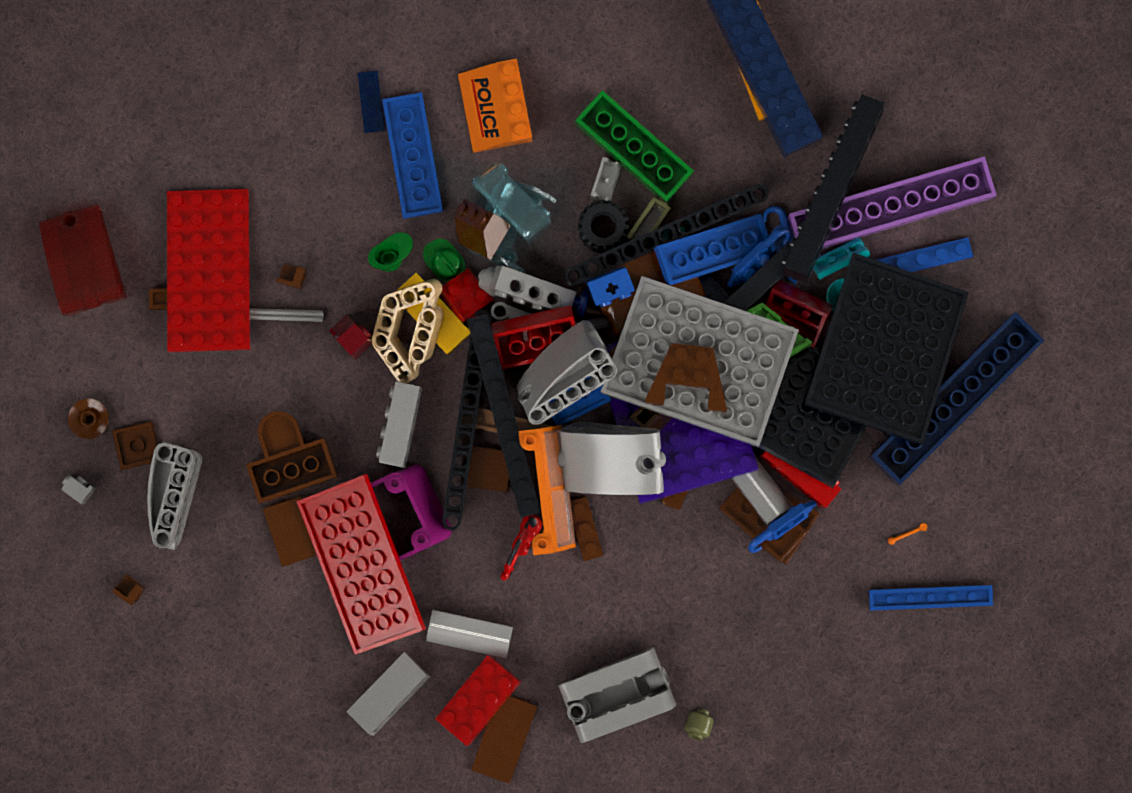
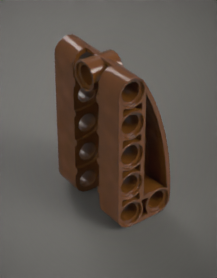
[598,251,706,335]

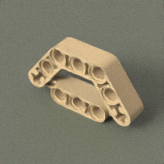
[372,279,443,384]

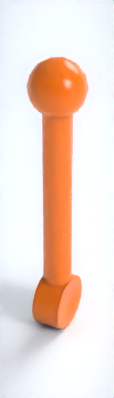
[888,523,928,545]

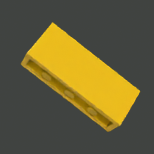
[397,273,470,356]

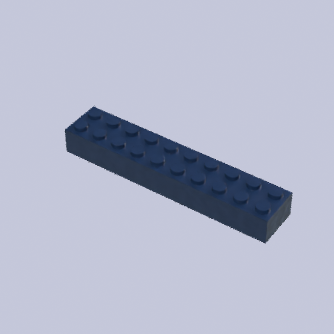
[706,0,823,158]
[868,312,1045,485]

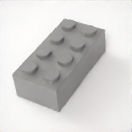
[376,382,422,468]

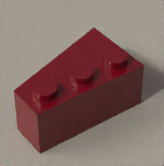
[766,280,834,348]
[329,314,373,360]

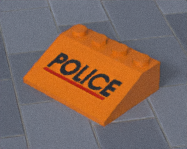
[458,58,533,153]

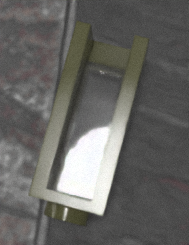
[626,197,671,247]

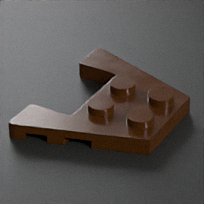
[645,343,727,413]

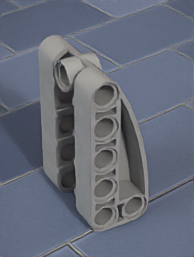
[516,321,617,424]
[558,422,666,495]
[147,441,202,550]
[558,647,676,743]

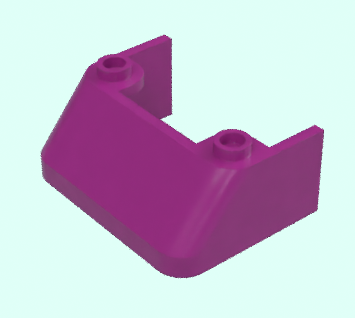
[371,465,452,561]

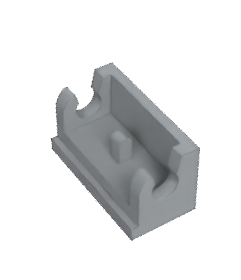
[590,157,622,202]

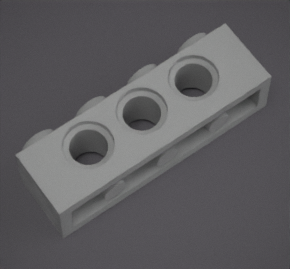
[489,266,576,311]

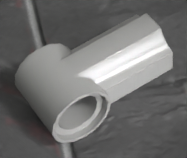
[490,302,531,322]

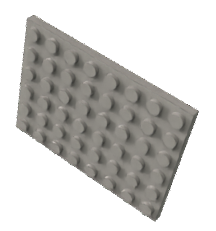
[601,276,799,447]

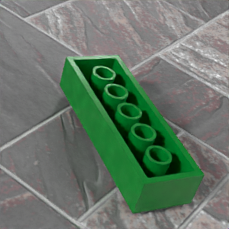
[575,90,694,203]

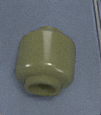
[684,709,714,741]

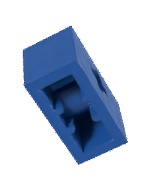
[586,266,635,307]

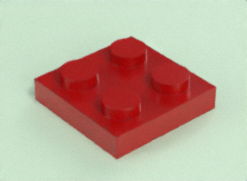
[440,268,494,323]

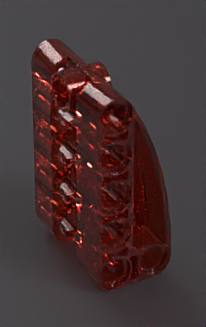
[39,204,127,317]

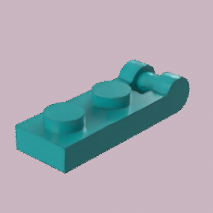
[813,238,870,280]

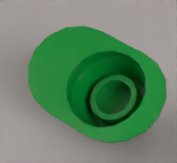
[368,232,413,272]
[423,238,466,283]

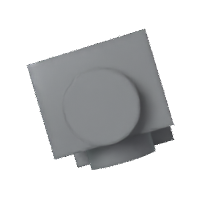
[61,474,97,504]

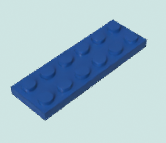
[382,92,443,219]
[654,214,769,286]

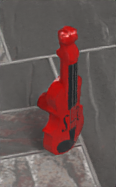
[500,514,542,581]

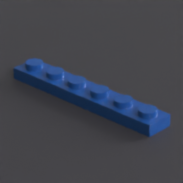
[877,237,973,273]
[868,585,993,611]

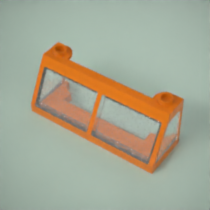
[518,425,576,555]

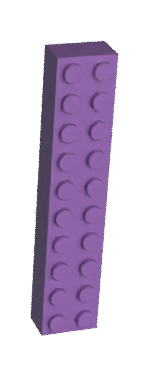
[787,156,996,249]

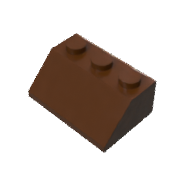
[454,199,511,260]

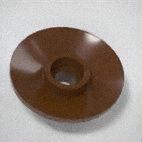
[68,398,109,439]

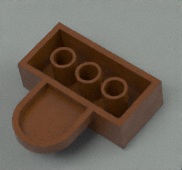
[246,411,339,504]

